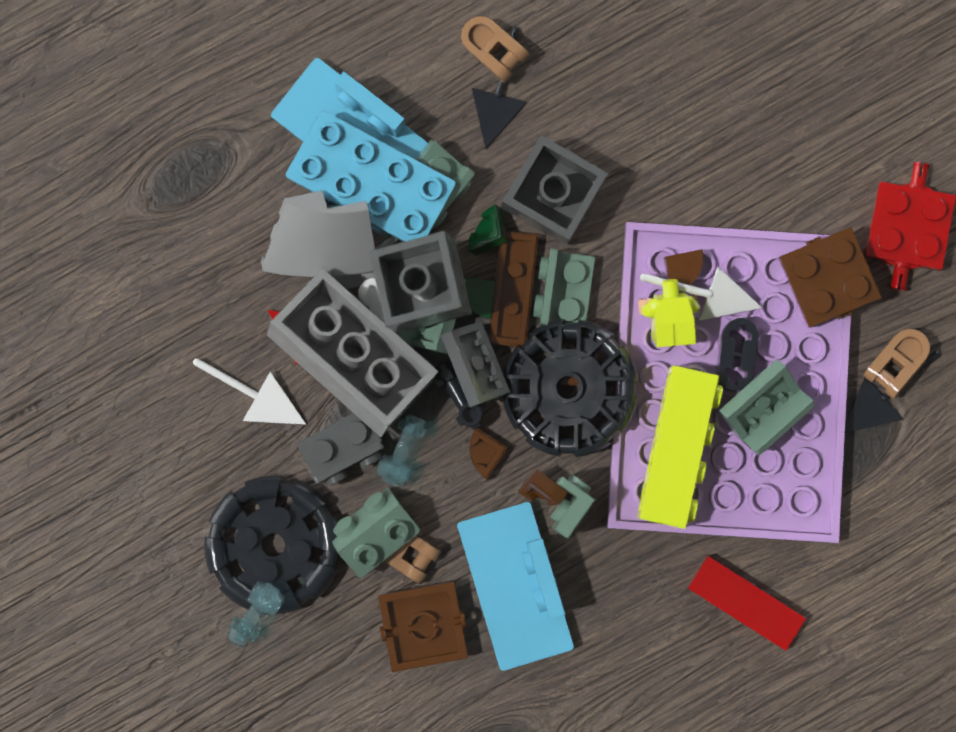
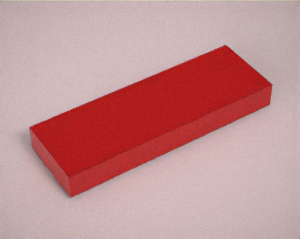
[687,556,806,651]

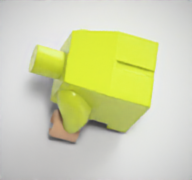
[638,279,700,347]

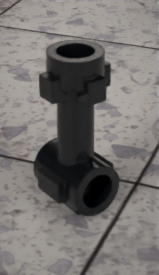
[433,360,485,430]

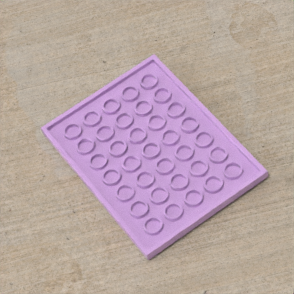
[607,222,851,543]

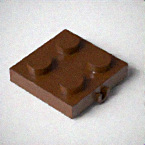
[778,227,881,328]
[378,581,468,672]

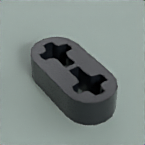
[716,318,758,392]

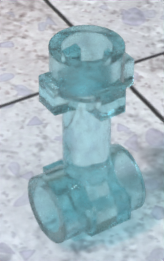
[376,413,428,487]
[228,581,285,647]

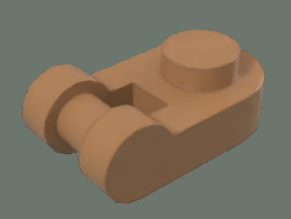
[461,16,530,83]
[863,329,930,400]
[384,535,441,584]

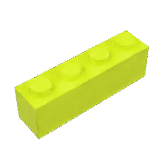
[636,365,723,529]

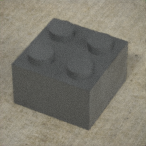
[502,135,608,245]
[369,231,472,333]

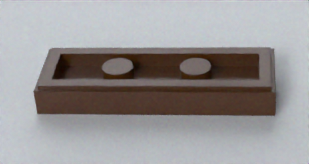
[488,231,539,348]

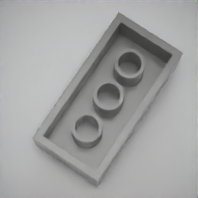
[267,269,439,437]

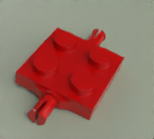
[864,162,956,291]

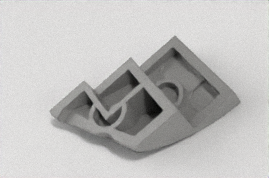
[261,191,375,277]

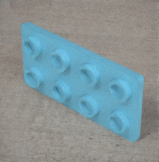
[271,58,428,159]
[286,110,456,242]
[457,502,574,671]

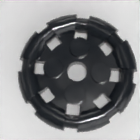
[502,319,639,458]
[204,475,339,615]

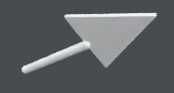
[640,267,762,320]
[193,358,306,424]

